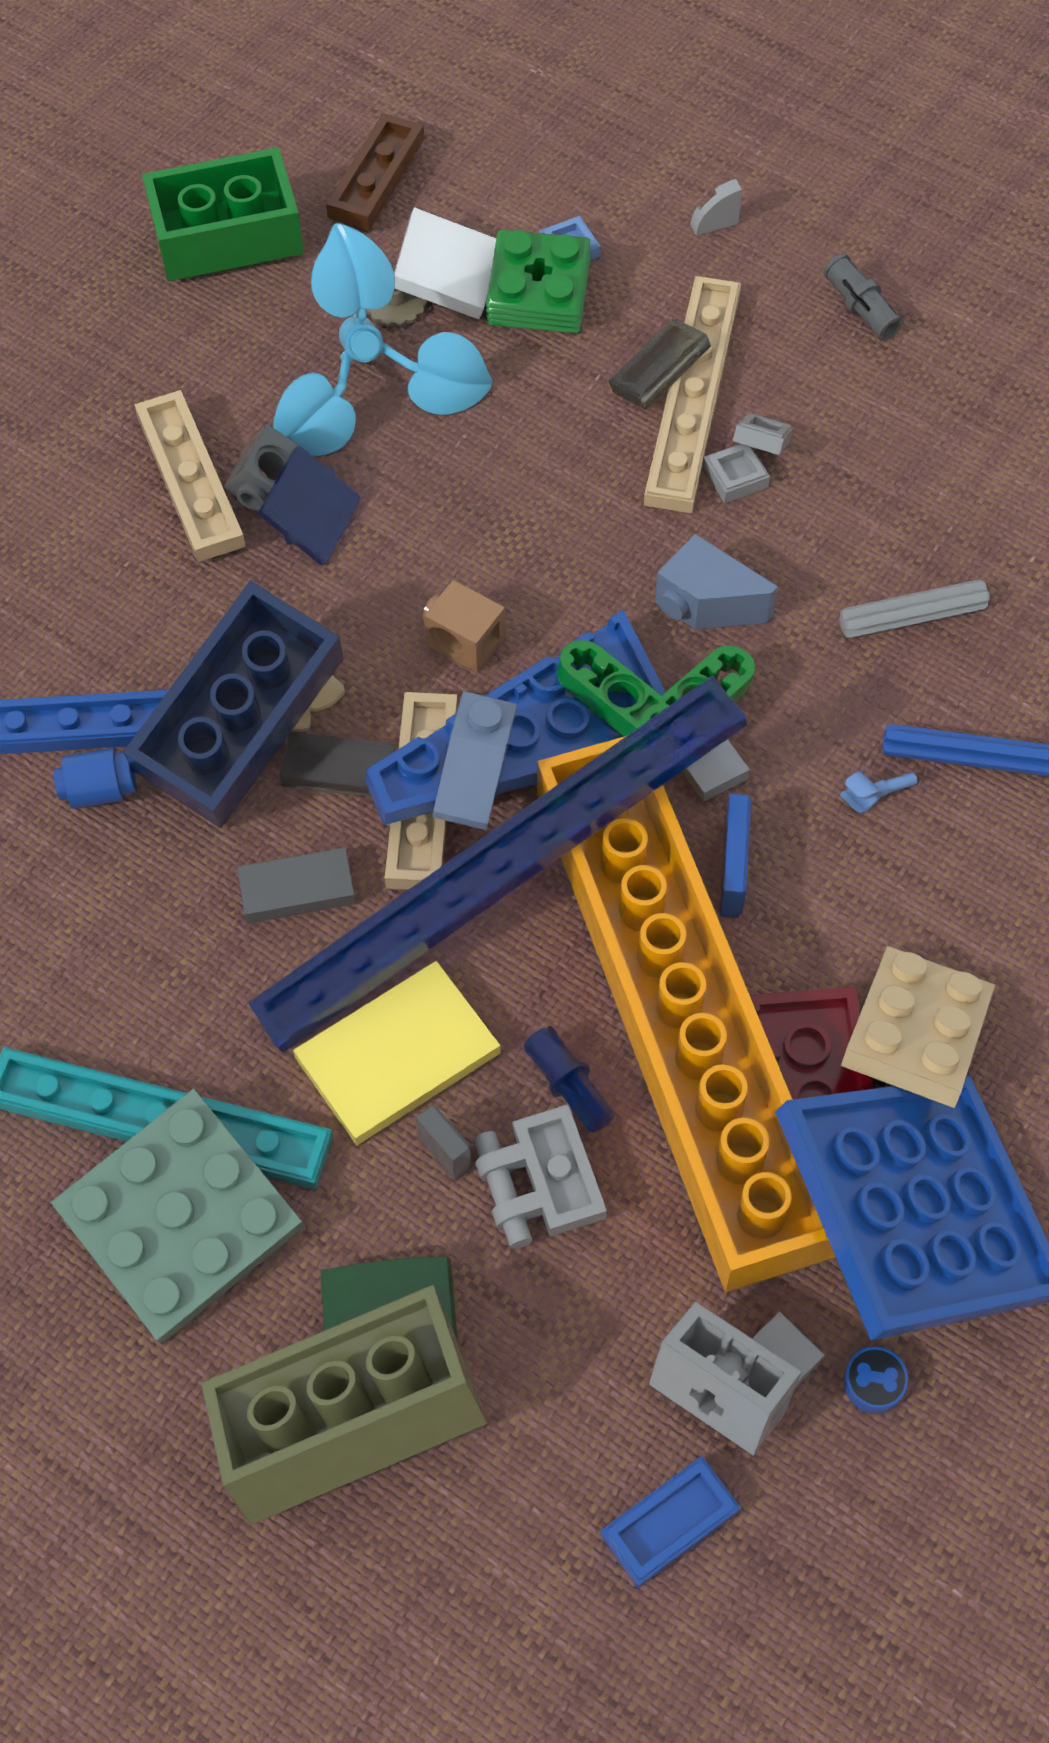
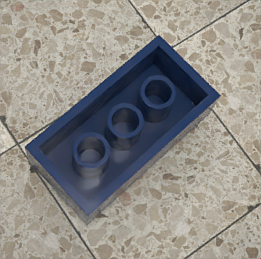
[123,580,344,828]

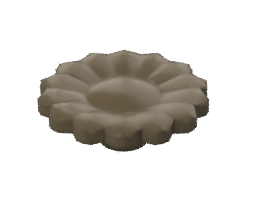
[366,288,428,328]

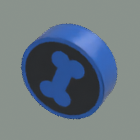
[843,1347,908,1414]

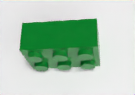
[142,147,304,282]

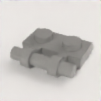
[474,1104,607,1249]

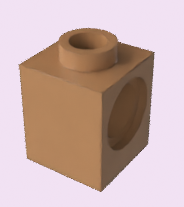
[422,580,506,673]

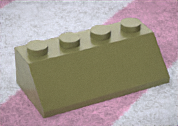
[201,1285,488,1525]

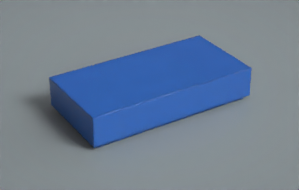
[720,794,751,918]
[600,1456,741,1589]

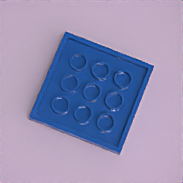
[775,1076,1049,1340]

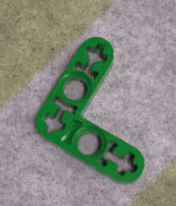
[557,640,755,759]

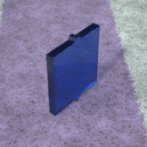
[257,446,361,565]

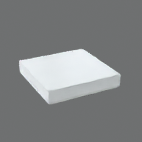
[394,207,496,319]

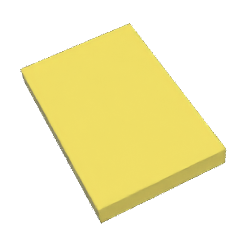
[293,961,501,1146]

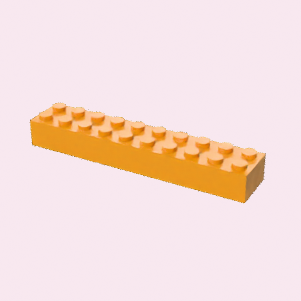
[537,732,836,1293]

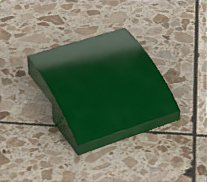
[321,1257,458,1342]

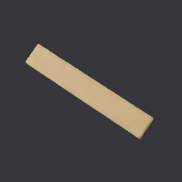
[644,276,741,514]

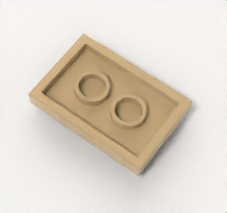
[841,946,995,1108]

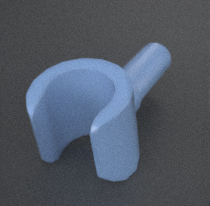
[840,771,917,813]

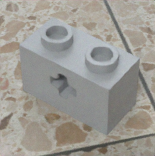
[649,1302,802,1456]

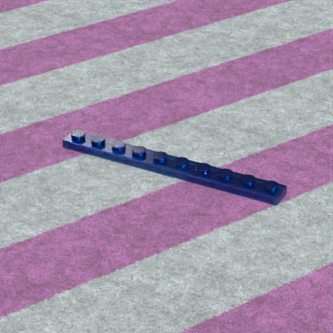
[248,676,748,1053]

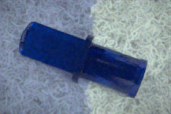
[524,1026,614,1133]

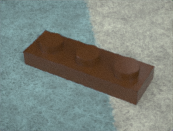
[326,113,425,230]

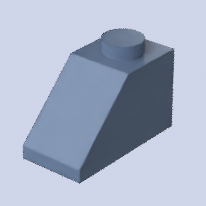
[655,534,778,629]
[432,691,517,830]

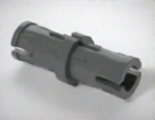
[823,253,904,341]

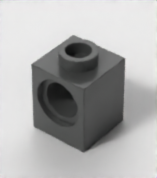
[223,424,308,516]

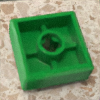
[486,230,590,333]

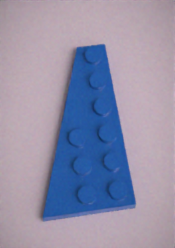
[365,610,676,825]

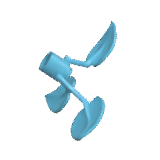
[273,223,493,456]

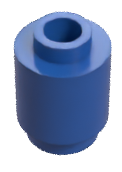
[53,748,137,809]

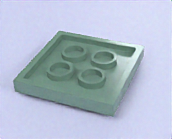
[50,1088,305,1344]

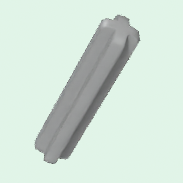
[839,579,990,638]

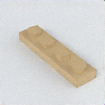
[134,390,246,562]
[385,692,458,892]

